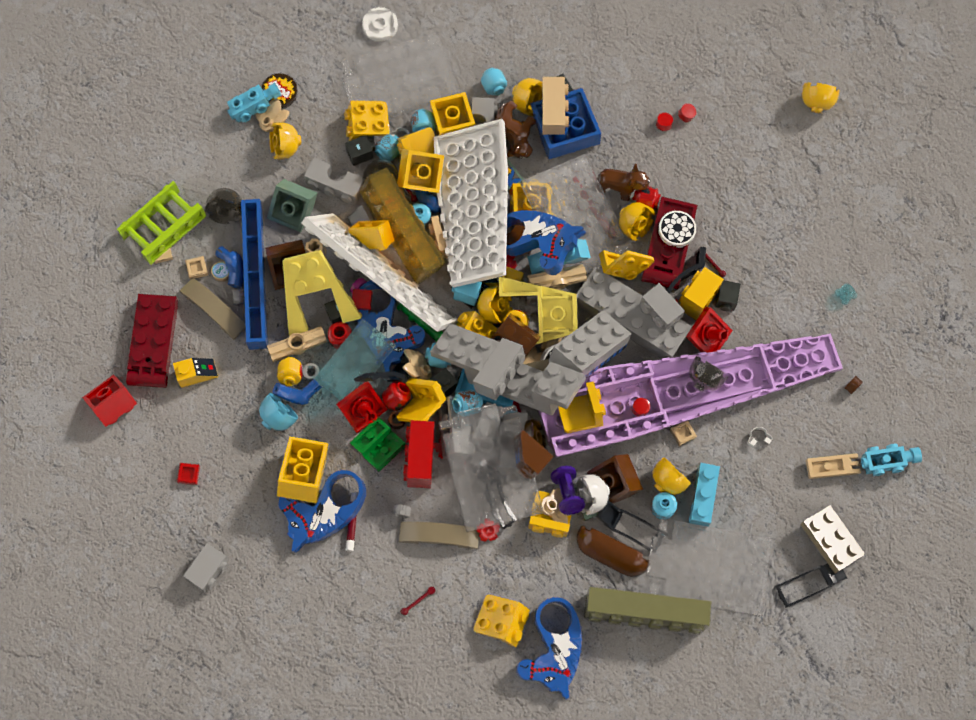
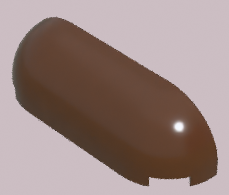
[577,526,651,577]

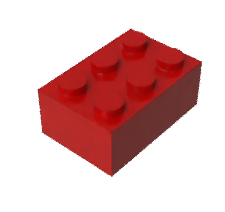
[403,420,435,489]

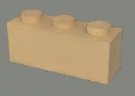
[542,77,569,135]

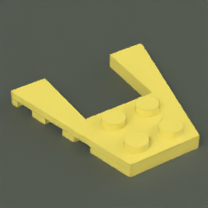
[283,250,362,336]
[499,277,578,345]

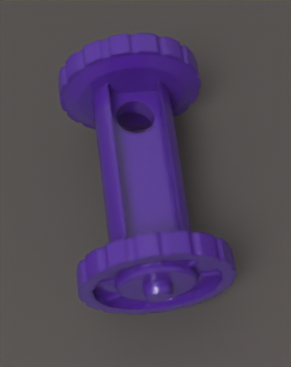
[550,466,585,515]

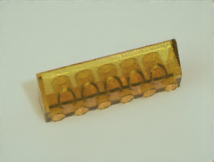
[359,167,445,284]

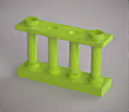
[117,181,206,265]

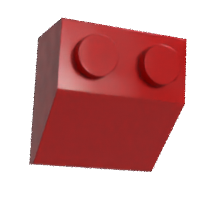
[82,374,138,427]

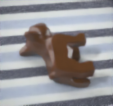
[495,100,537,159]
[595,164,650,201]

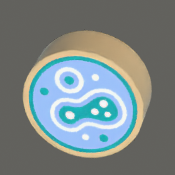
[211,262,229,282]

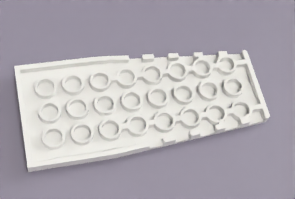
[434,119,508,287]
[301,213,457,332]

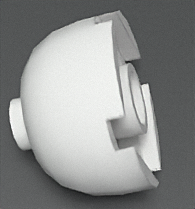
[573,474,610,515]

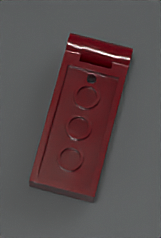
[641,196,698,290]
[126,294,178,388]

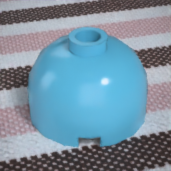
[259,393,298,431]

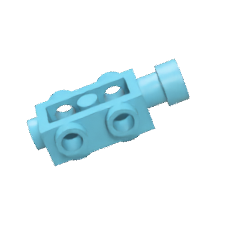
[227,83,282,123]
[861,444,922,476]

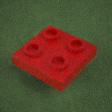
[686,307,733,353]
[336,381,388,433]

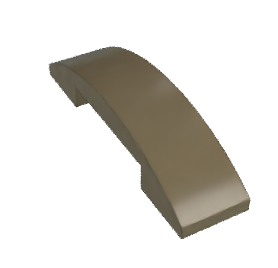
[180,278,246,340]
[399,522,479,549]

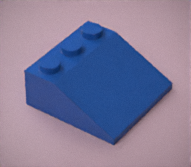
[531,88,601,160]

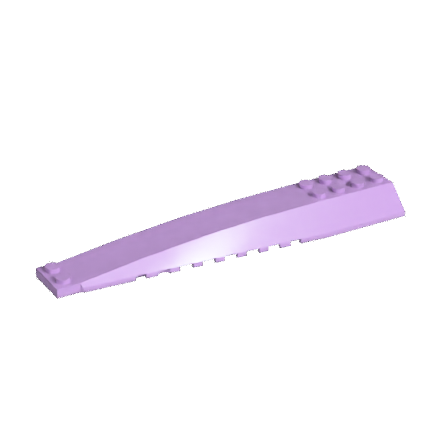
[538,333,843,457]

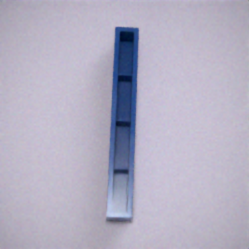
[241,199,268,350]

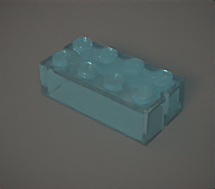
[314,319,396,401]

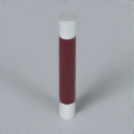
[345,492,358,552]

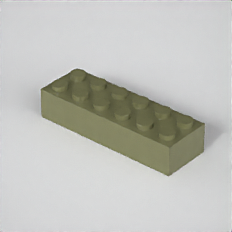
[584,587,711,634]

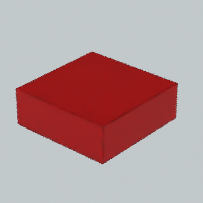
[352,289,373,310]
[177,463,200,485]

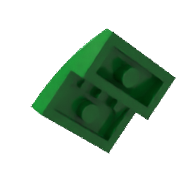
[350,417,406,472]

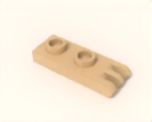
[806,453,861,479]

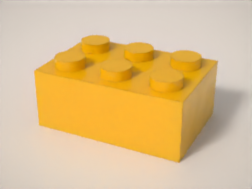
[277,436,328,503]

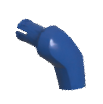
[415,190,442,214]
[215,246,244,289]
[273,379,322,405]

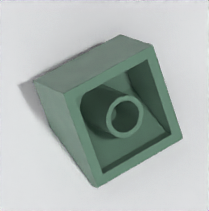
[267,179,318,232]

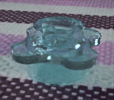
[835,283,857,305]

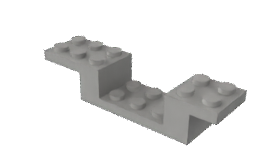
[430,323,586,416]

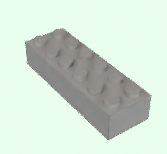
[577,267,692,359]

